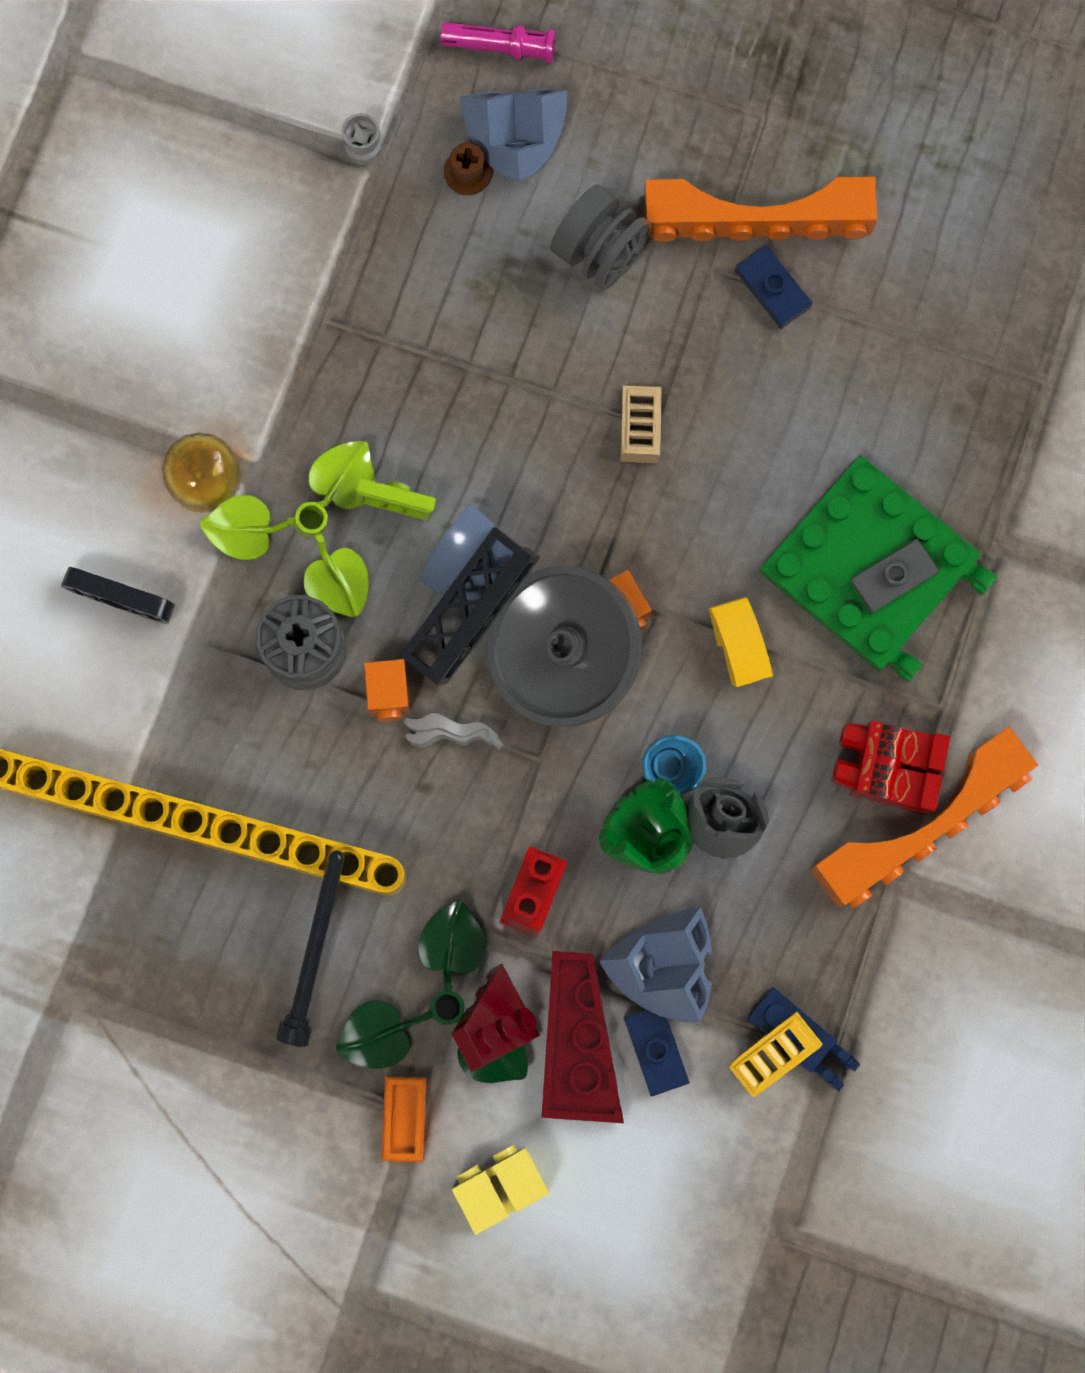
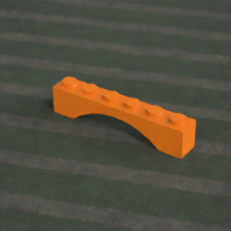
[644,177,877,242]
[810,726,1038,909]

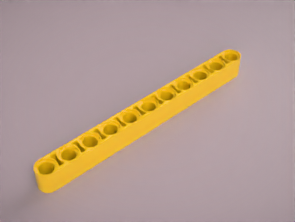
[0,749,406,896]

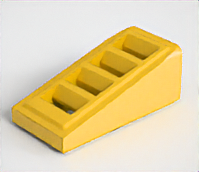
[729,1012,823,1097]

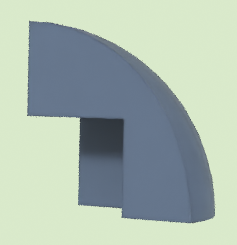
[460,89,567,182]
[421,503,531,600]
[599,907,712,1022]

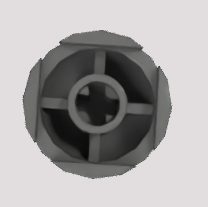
[686,777,769,859]

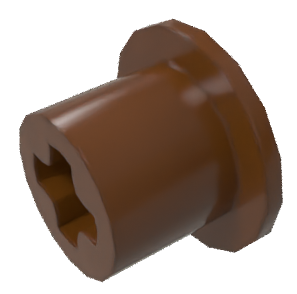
[444,143,492,195]

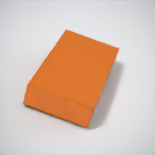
[381,1076,427,1162]

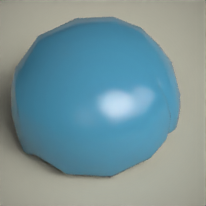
[642,735,706,795]

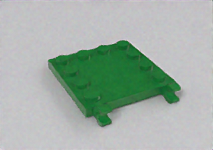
[759,455,997,682]

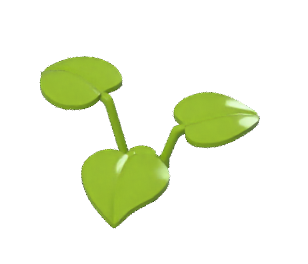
[200,441,375,618]

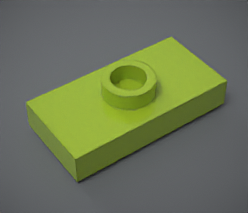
[355,478,437,521]

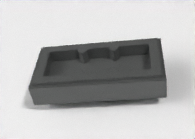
[849,539,939,615]

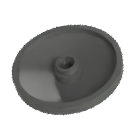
[486,566,642,727]

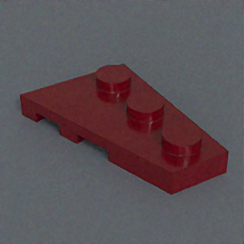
[452,963,541,1072]

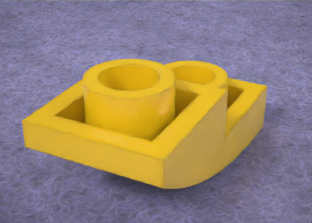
[708,597,773,687]

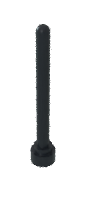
[276,850,345,1047]

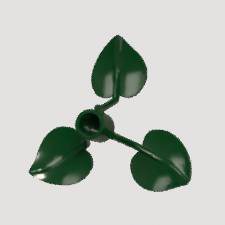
[336,901,528,1083]

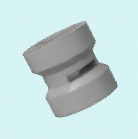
[341,113,382,165]

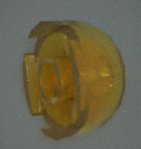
[161,432,242,513]

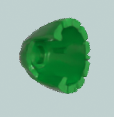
[599,778,693,874]

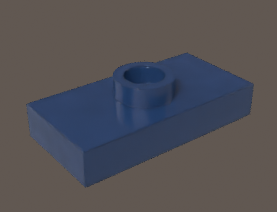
[735,245,813,329]
[623,1010,690,1097]

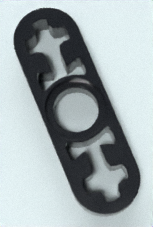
[61,567,176,624]

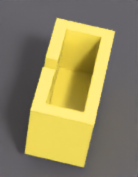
[451,1144,550,1235]

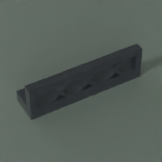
[400,527,540,685]

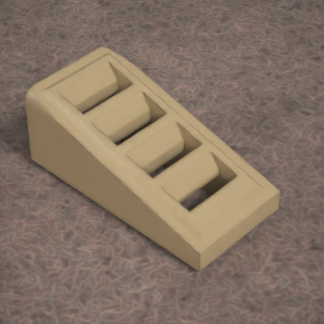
[620,385,661,463]

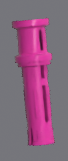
[441,21,556,64]

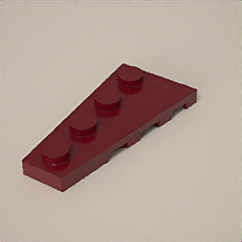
[541,951,624,1123]

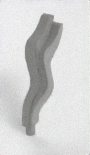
[404,713,504,750]

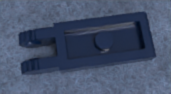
[747,987,860,1092]

